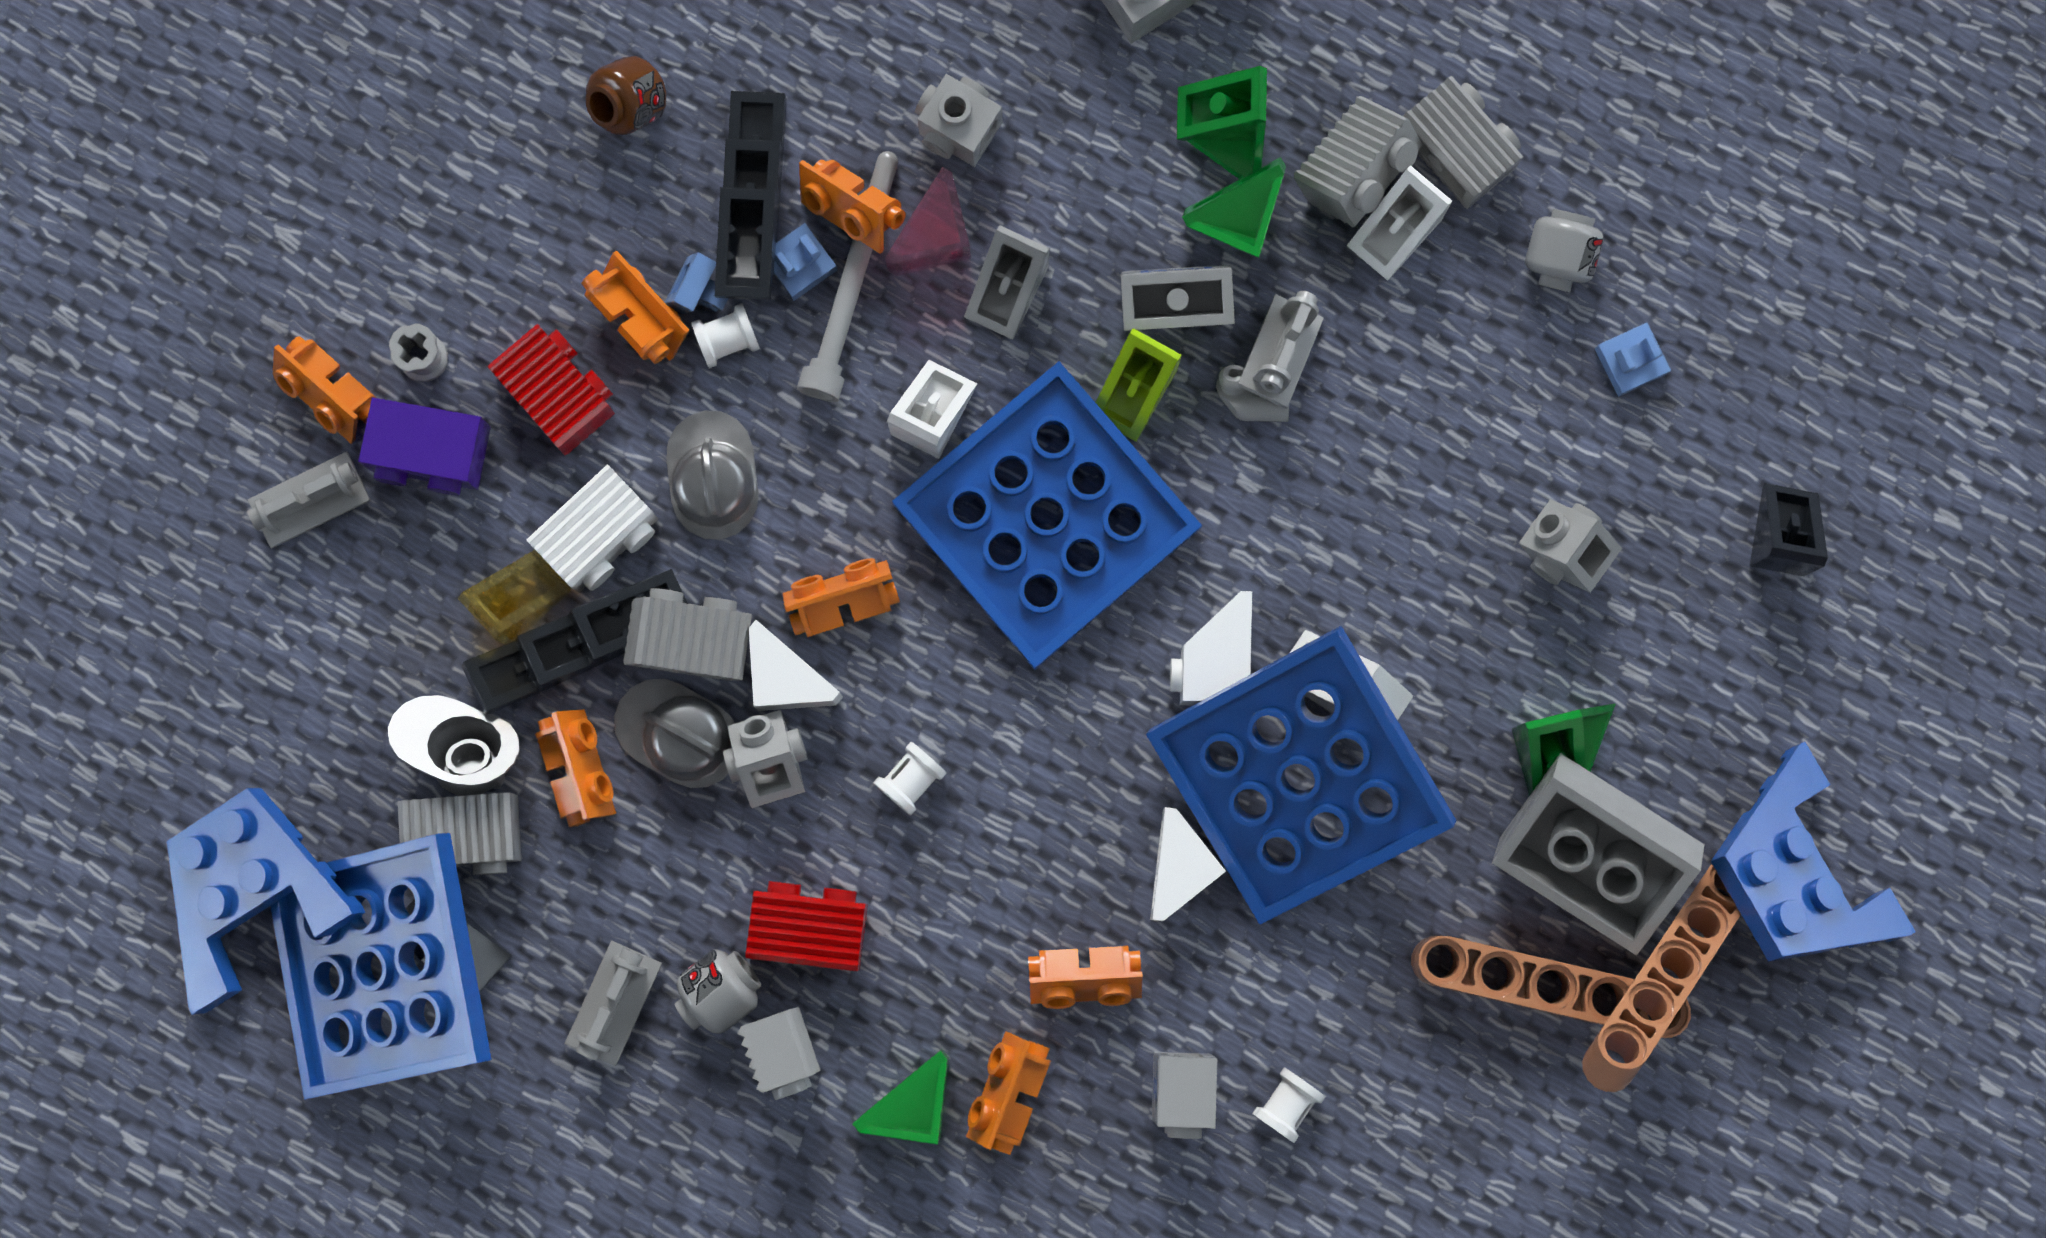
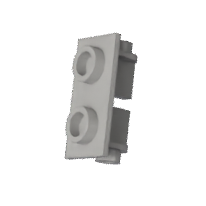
[1237,291,1324,409]
[247,452,371,549]
[564,940,662,1066]

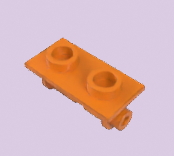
[799,159,906,254]
[581,251,689,364]
[273,336,376,444]
[783,558,900,638]
[535,709,616,828]
[1028,945,1143,1009]
[966,1031,1051,1155]

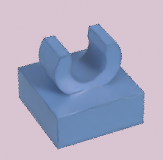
[773,223,837,301]
[665,252,728,314]
[1595,323,1671,397]

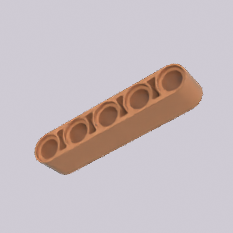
[1582,864,1741,1092]
[1411,936,1691,1038]

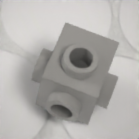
[915,74,1003,167]
[1519,499,1622,593]
[723,710,808,808]

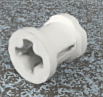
[691,303,760,368]
[873,742,946,816]
[1252,1067,1326,1143]

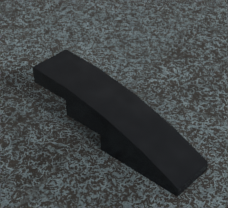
[714,91,787,300]
[462,569,688,714]

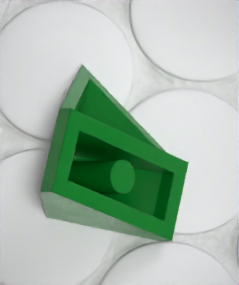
[1177,66,1267,179]
[1182,157,1286,258]
[1512,703,1616,796]
[852,1049,949,1145]

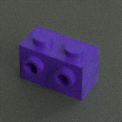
[358,397,491,496]

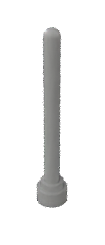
[797,151,898,402]

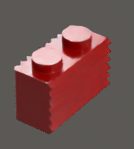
[487,324,615,455]
[745,881,868,971]

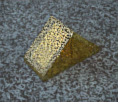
[458,550,571,645]

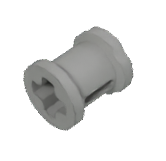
[389,324,448,382]

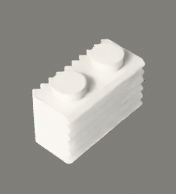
[526,464,658,593]

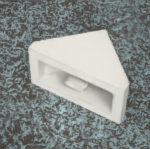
[1347,166,1452,281]
[887,360,977,459]
[749,620,843,711]
[1150,807,1226,921]

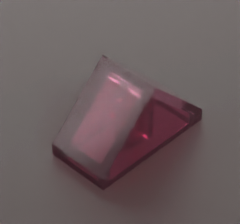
[885,167,971,276]

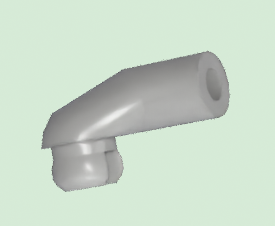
[1216,364,1289,422]

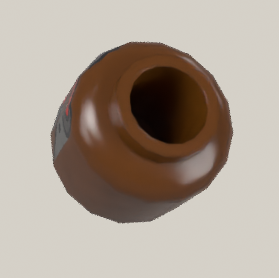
[586,56,667,135]

